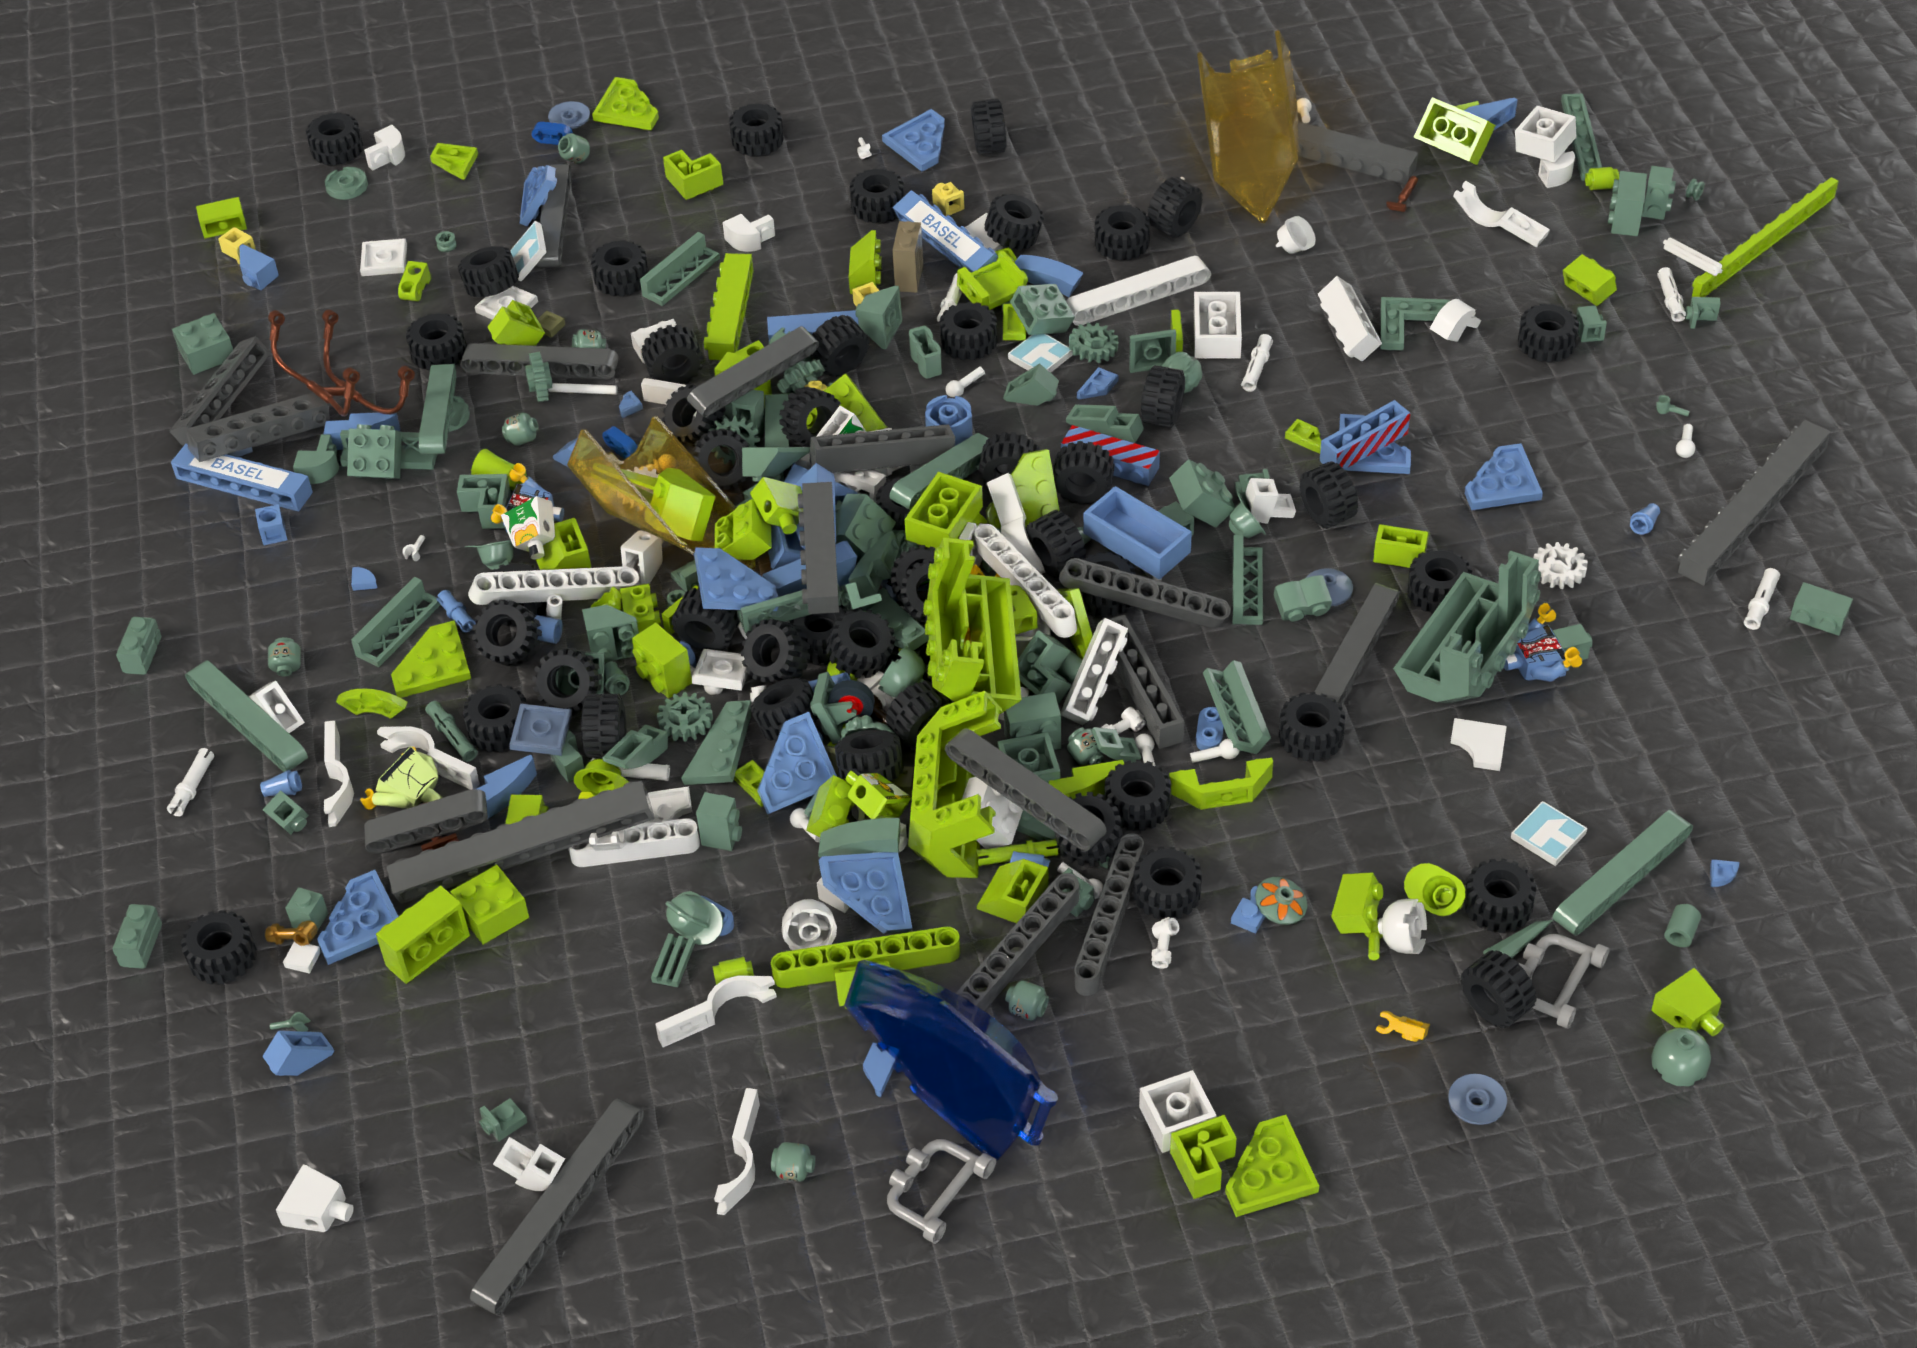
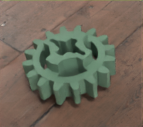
[1069,322,1119,363]
[525,352,552,402]
[777,359,825,395]
[709,413,760,466]
[657,692,713,742]

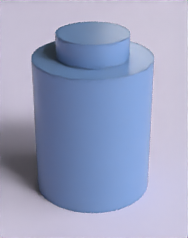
[535,615,563,644]

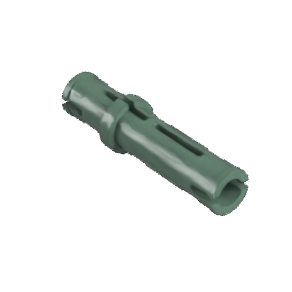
[425,701,478,762]

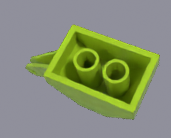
[592,463,716,541]

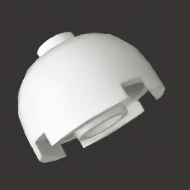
[782,899,837,950]
[1378,899,1427,954]

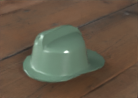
[1229,491,1266,539]
[465,540,514,570]
[665,891,723,945]

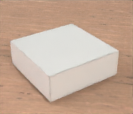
[283,942,321,973]

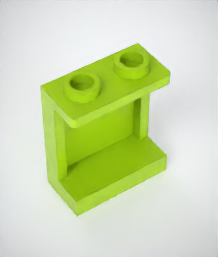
[957,250,1028,310]

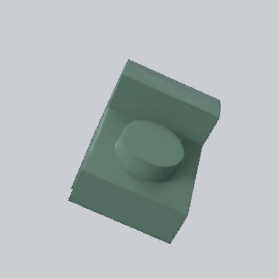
[293,434,339,484]

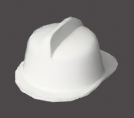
[1276,216,1316,254]

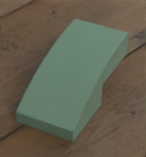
[1092,727,1142,763]

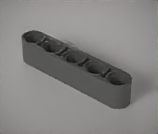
[364,789,488,854]

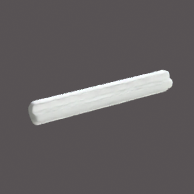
[1663,237,1723,276]

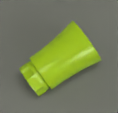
[471,449,527,491]

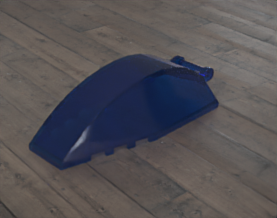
[844,960,1058,1161]

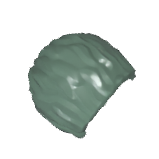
[1162,352,1202,394]

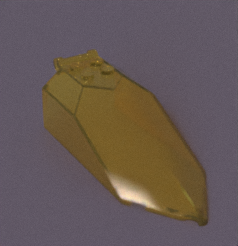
[1197,30,1298,223]
[567,416,756,571]

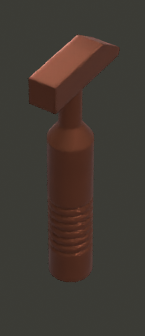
[1386,176,1418,212]

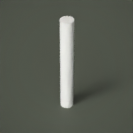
[548,383,618,395]

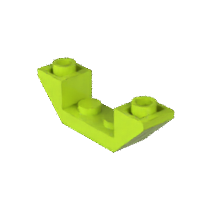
[1169,757,1273,810]

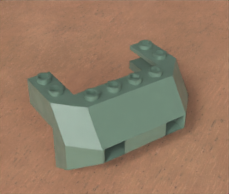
[1393,551,1541,703]

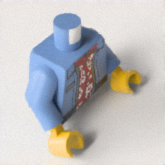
[491,463,564,532]
[1504,603,1582,682]

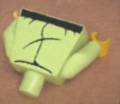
[360,746,443,809]

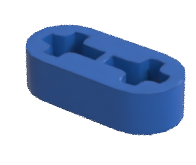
[532,122,573,145]
[603,426,640,461]

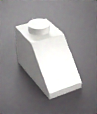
[248,681,305,733]

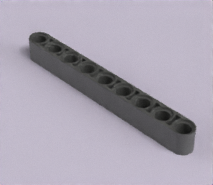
[470,1098,644,1315]

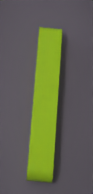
[771,927,960,988]

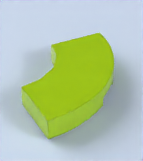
[336,689,407,718]

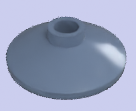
[548,101,590,129]
[1306,568,1353,606]
[1448,1074,1507,1125]

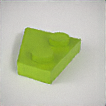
[430,143,478,180]

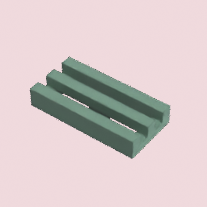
[651,933,695,987]

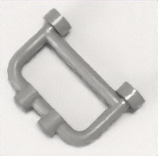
[1519,934,1610,1029]
[887,1139,996,1244]

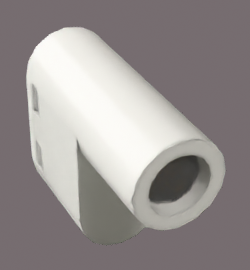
[546,595,562,619]

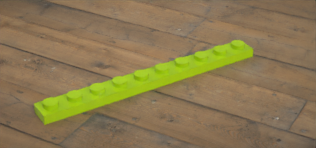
[1692,177,1839,297]

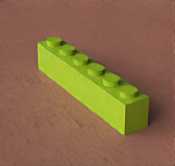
[704,253,754,360]

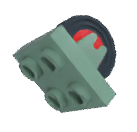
[810,672,875,744]

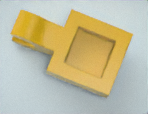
[1376,1011,1430,1042]

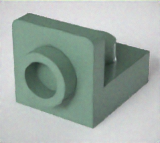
[1685,297,1721,329]
[479,1098,527,1141]

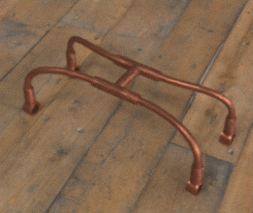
[268,309,415,416]

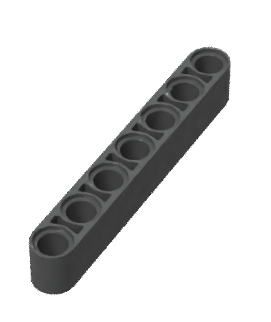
[537,164,572,268]
[687,326,819,417]
[461,343,619,379]
[1059,558,1231,628]
[1315,583,1400,706]
[945,728,1107,851]
[1074,833,1144,996]
[950,873,1080,1027]

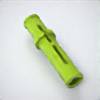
[976,838,1058,867]

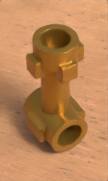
[265,921,318,946]

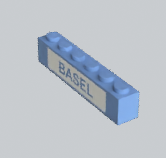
[893,190,998,273]
[171,444,313,512]

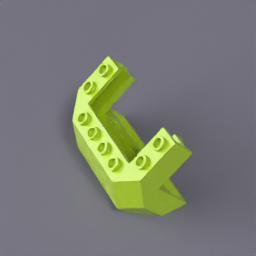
[923,537,1022,714]
[908,691,1002,878]

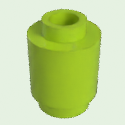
[1585,167,1619,190]
[712,957,754,985]

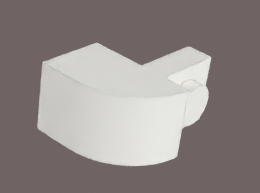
[364,125,405,171]
[1538,151,1575,188]
[723,214,775,252]
[1430,299,1481,342]
[1246,478,1296,524]
[493,1137,565,1191]

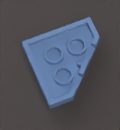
[882,109,945,172]
[519,165,557,226]
[1339,414,1411,474]
[1464,443,1543,510]
[694,548,778,611]
[757,712,837,815]
[819,852,912,934]
[317,870,398,965]

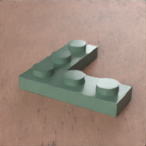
[1380,297,1450,350]

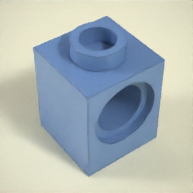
[255,504,287,545]

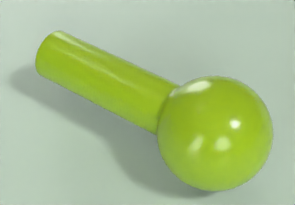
[1364,919,1383,960]

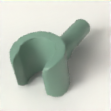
[1656,395,1690,417]
[270,1012,311,1032]

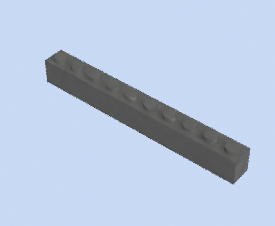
[1678,420,1831,586]
[386,781,655,904]

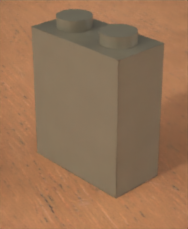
[893,221,924,293]

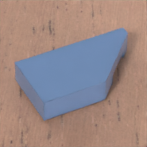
[1077,367,1118,399]
[863,1042,900,1097]

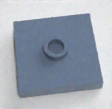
[510,703,572,756]

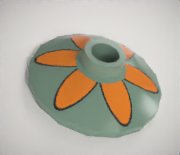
[1255,877,1307,925]

